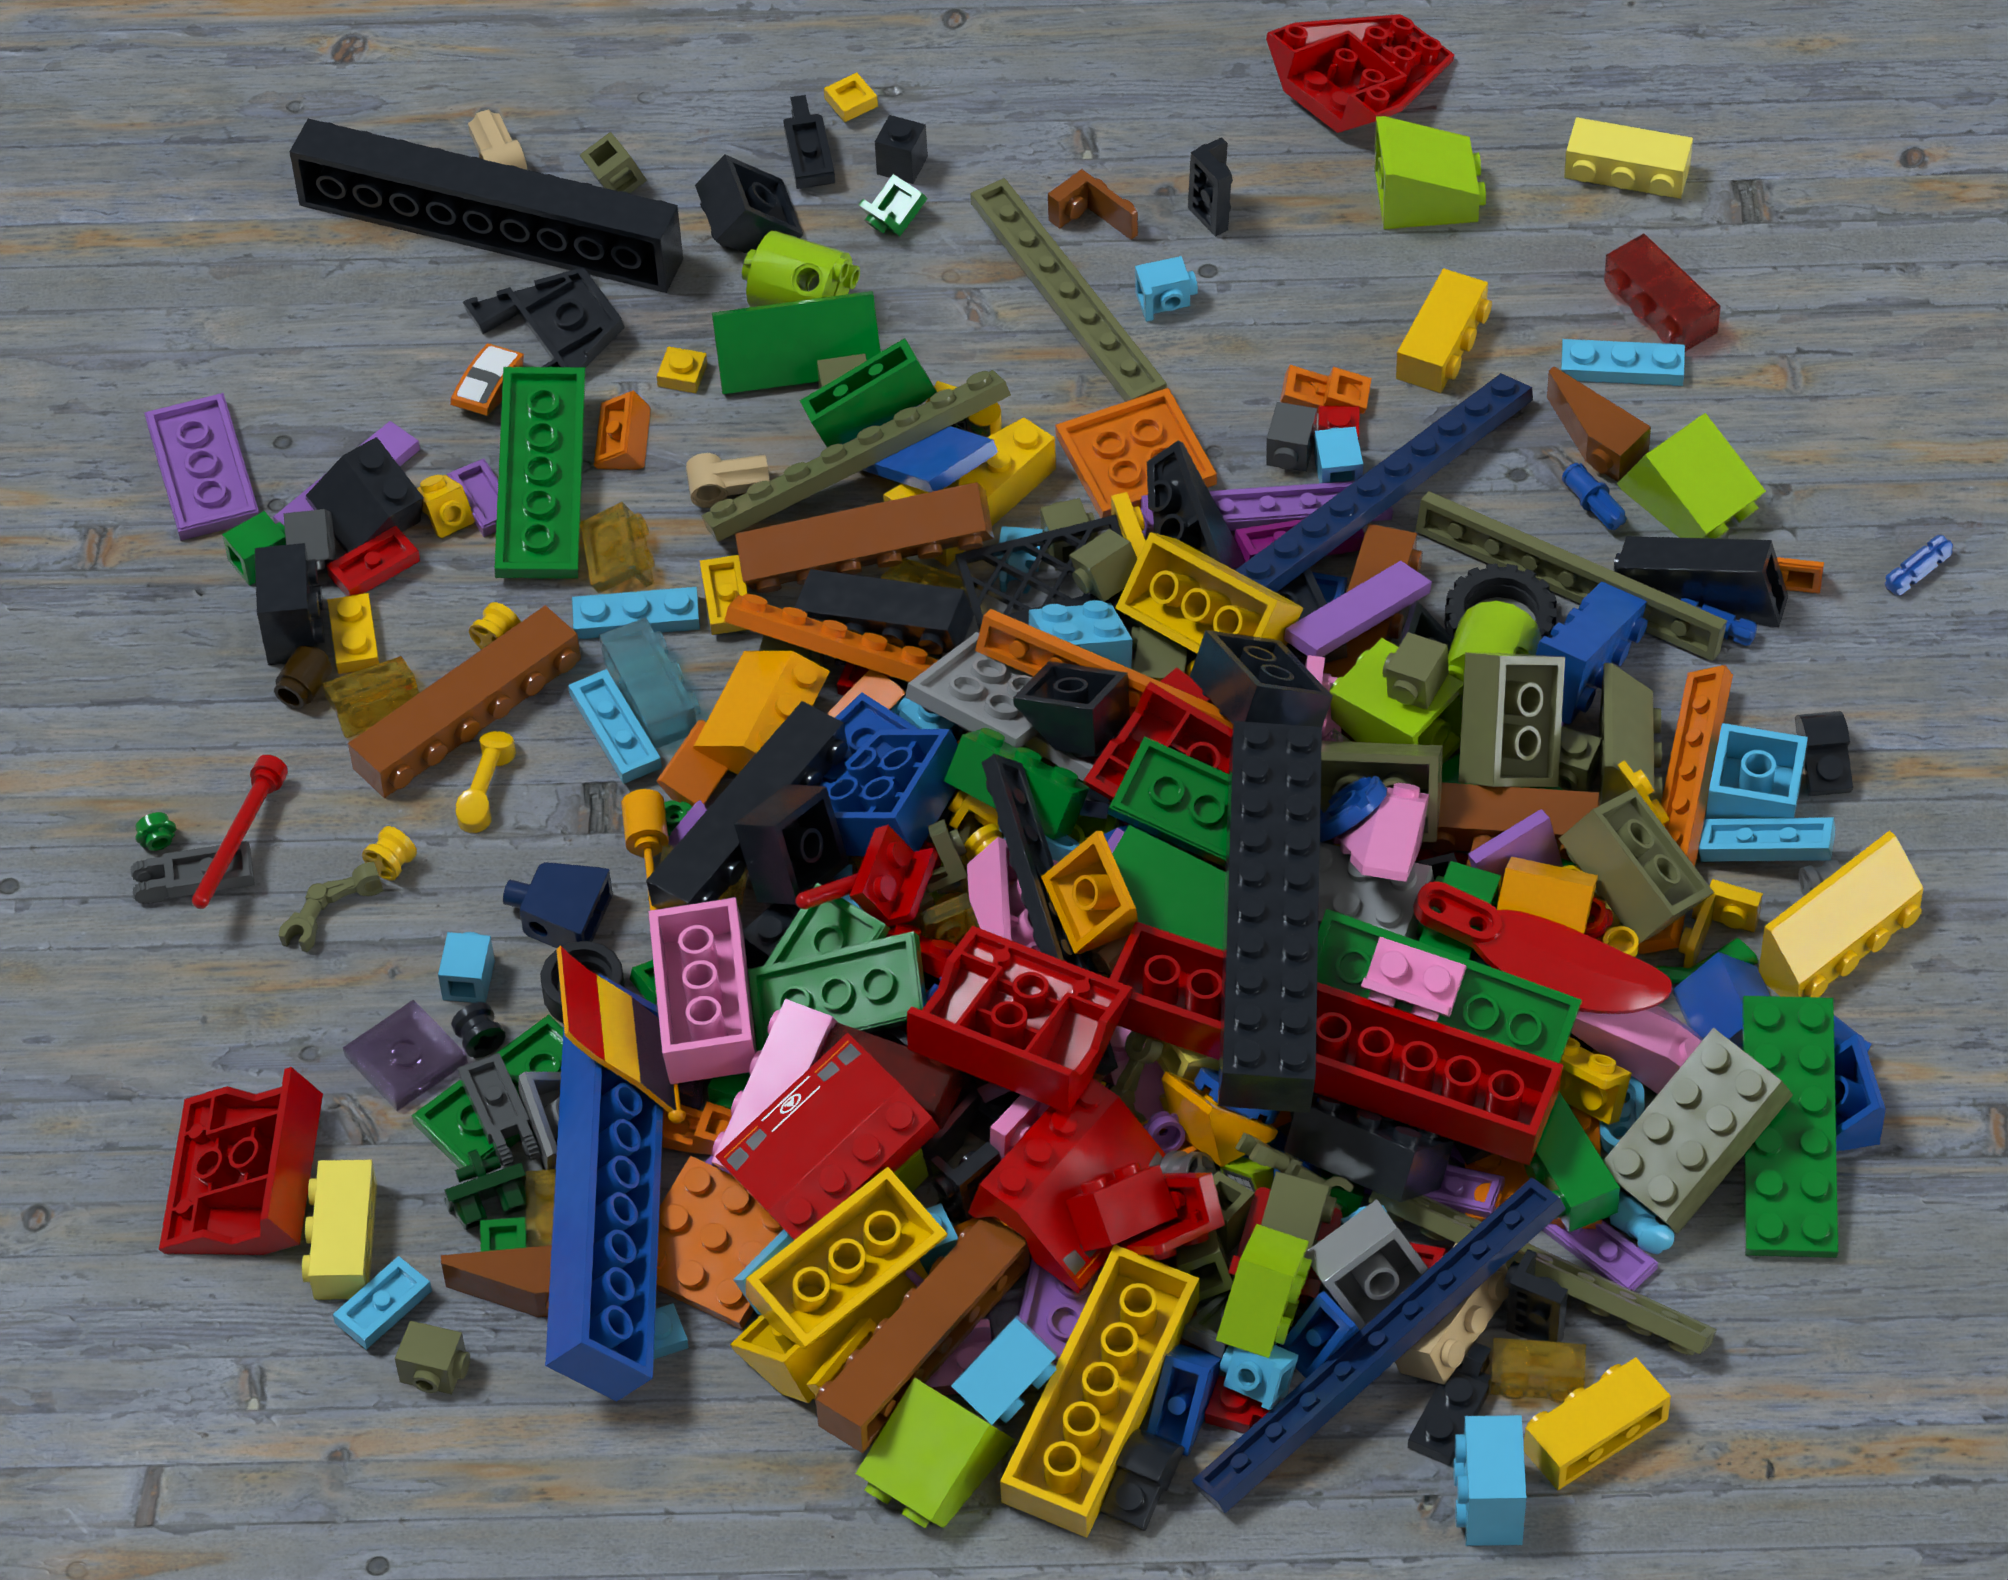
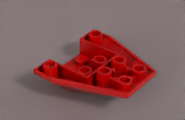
[1266,14,1455,133]

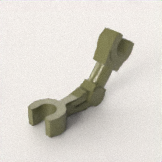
[279,862,384,952]
[1110,1031,1164,1123]
[1235,1133,1355,1210]

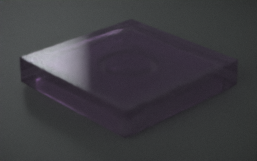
[343,1000,468,1111]

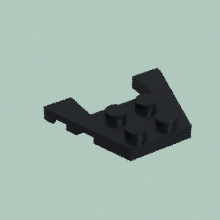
[463,267,625,368]

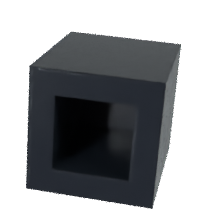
[875,115,928,184]

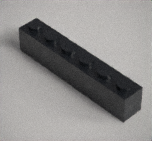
[646,701,848,909]

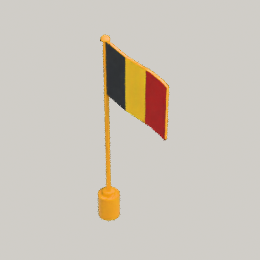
[556,789,686,1124]

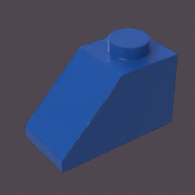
[1279,1291,1360,1378]
[1147,1344,1222,1456]

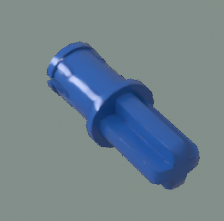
[1562,463,1627,530]

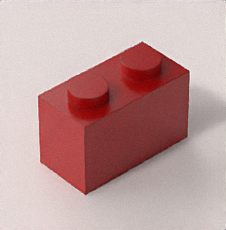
[1066,1162,1178,1252]

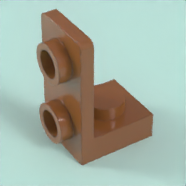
[1048,169,1138,240]

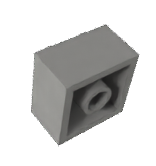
[1305,1199,1429,1330]

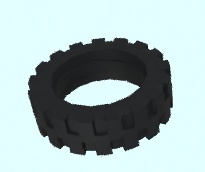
[1444,563,1557,639]

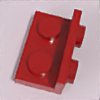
[850,825,939,927]

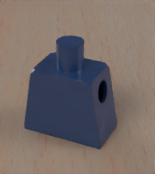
[503,862,613,948]

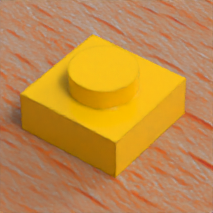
[824,72,878,122]
[656,346,708,393]

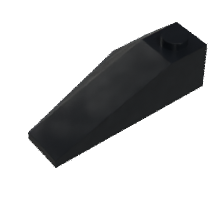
[1147,440,1245,570]

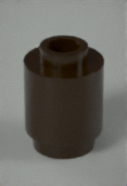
[274,646,332,709]

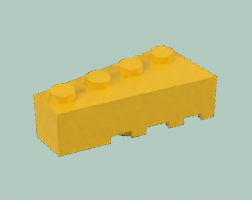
[883,417,1056,567]

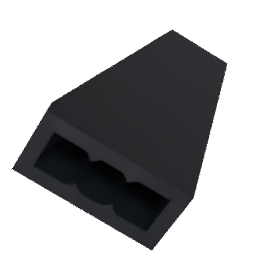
[1614,536,1788,628]

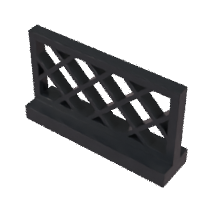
[955,515,1132,632]

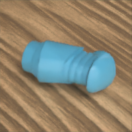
[1609,1192,1675,1255]

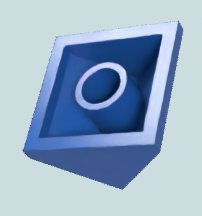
[1673,952,1770,1049]
[1834,1033,1886,1152]

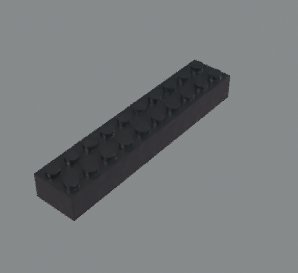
[289,118,683,293]
[1218,721,1322,1113]

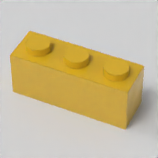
[1396,268,1492,393]
[1524,1357,1671,1491]

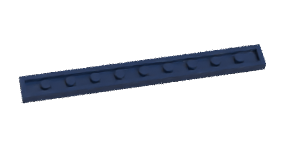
[1235,373,1533,592]
[1192,1178,1566,1513]

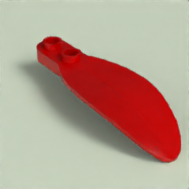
[1413,881,1672,1014]

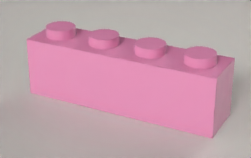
[711,999,844,1175]

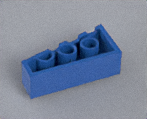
[1536,581,1648,725]

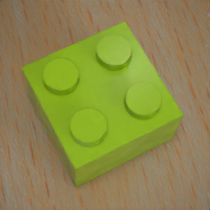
[1216,1224,1312,1358]

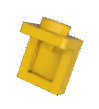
[417,475,475,538]

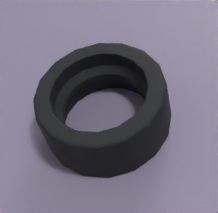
[540,941,625,1024]

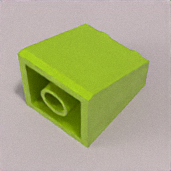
[1374,116,1486,229]
[1617,413,1766,539]
[1329,638,1464,764]
[855,1377,1015,1528]

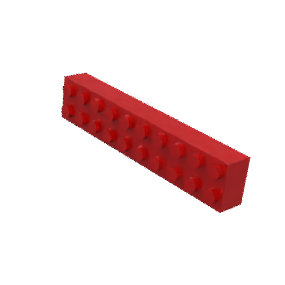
[1110,921,1564,1166]

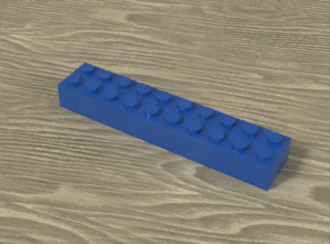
[545,974,663,1402]

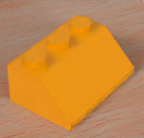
[693,651,830,775]

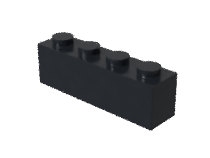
[794,569,974,655]

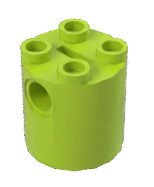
[742,231,860,307]
[1448,601,1542,682]

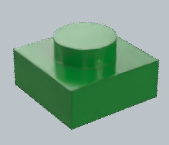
[480,1217,528,1252]

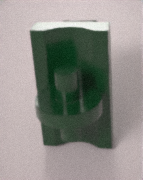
[444,1149,527,1230]

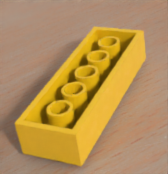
[1000,1245,1199,1538]

